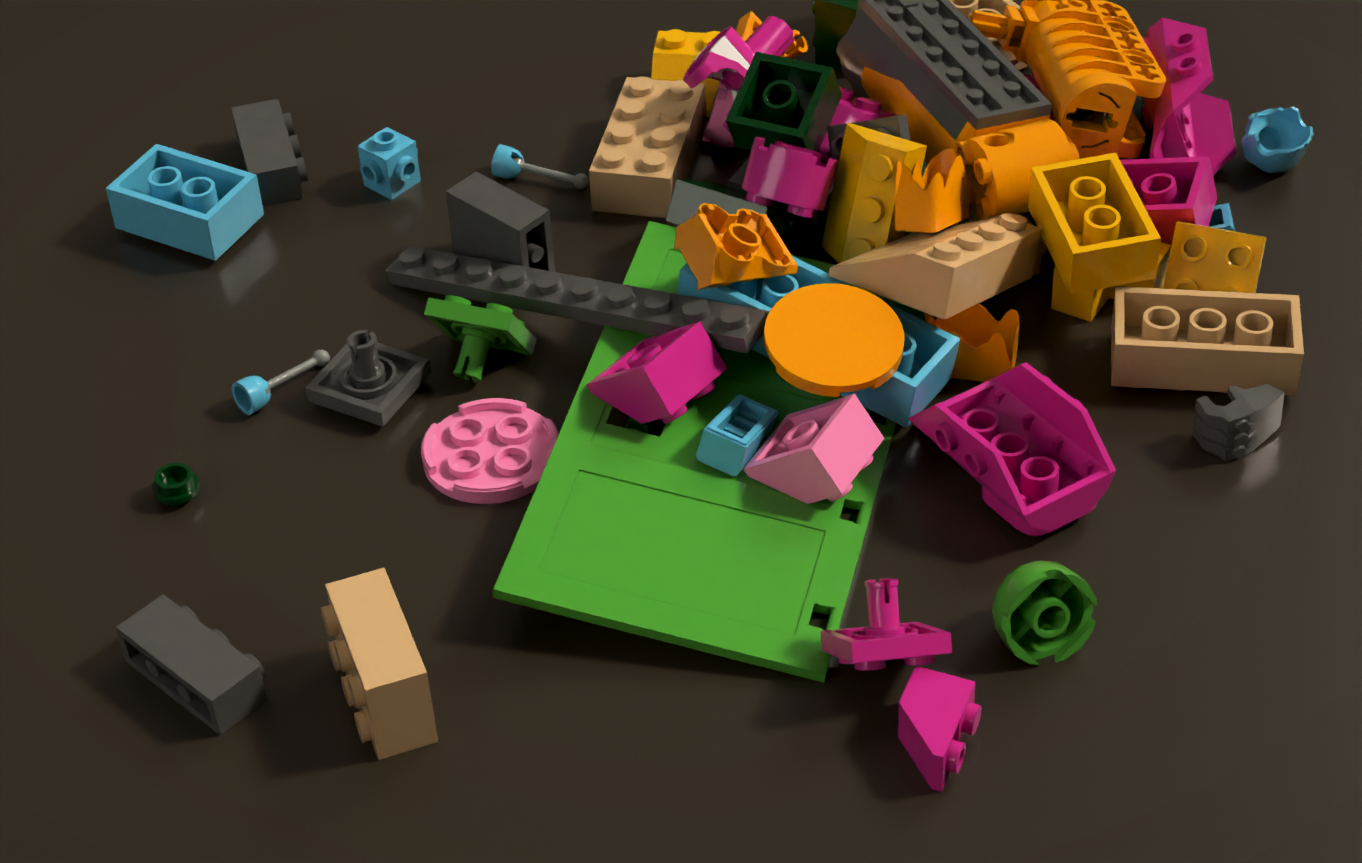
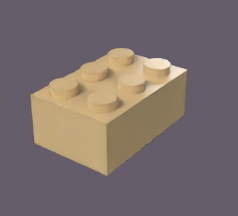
[321,567,438,760]

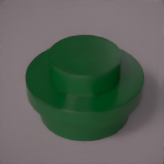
[152,463,200,505]

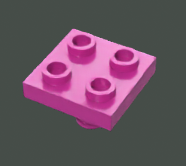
[820,578,952,671]

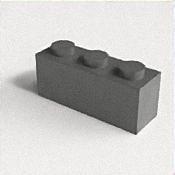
[231,99,308,206]
[116,594,268,736]

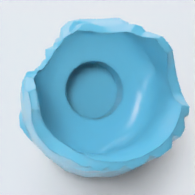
[1241,107,1314,173]

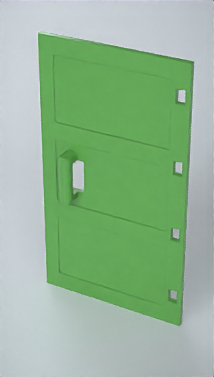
[493,221,924,683]

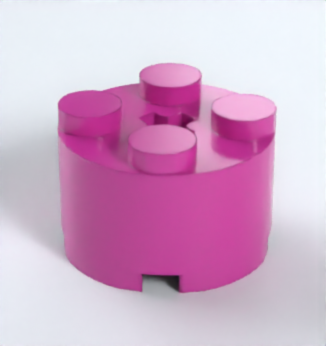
[741,137,838,218]

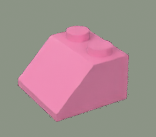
[743,393,884,504]

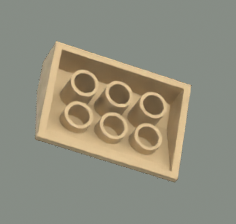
[828,213,1042,320]

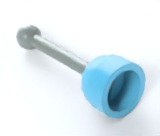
[491,144,589,190]
[231,349,330,415]

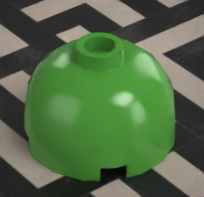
[992,561,1097,665]

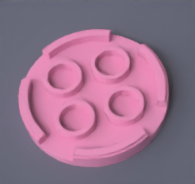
[421,398,559,504]

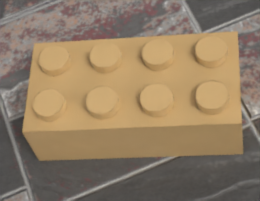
[589,76,706,218]
[1111,286,1304,396]

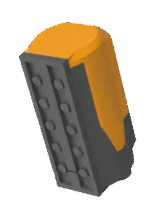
[836,0,1052,164]

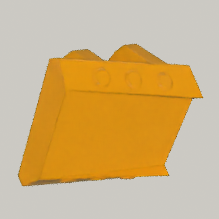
[674,203,798,290]

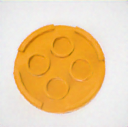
[763,283,905,397]

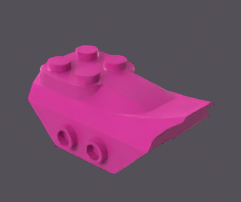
[1137,17,1237,175]
[907,362,1116,536]

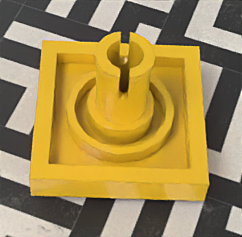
[1163,221,1267,293]

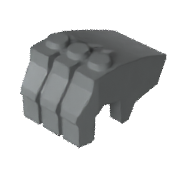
[1193,384,1285,462]

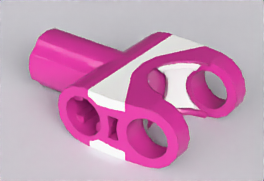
[683,16,794,134]

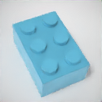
[106,144,264,261]

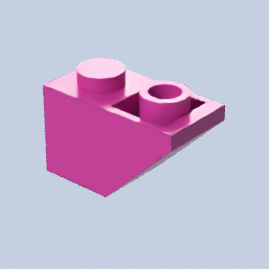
[898,666,982,792]

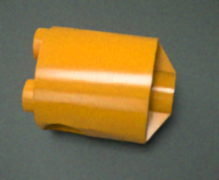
[955,119,1080,219]

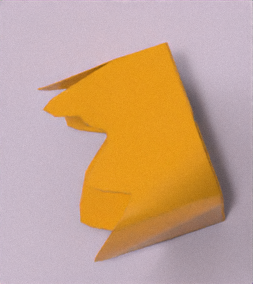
[894,149,970,233]
[924,304,1019,382]

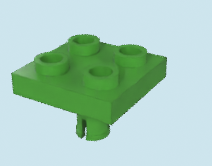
[424,295,537,382]

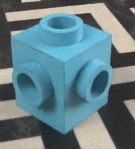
[358,127,421,200]

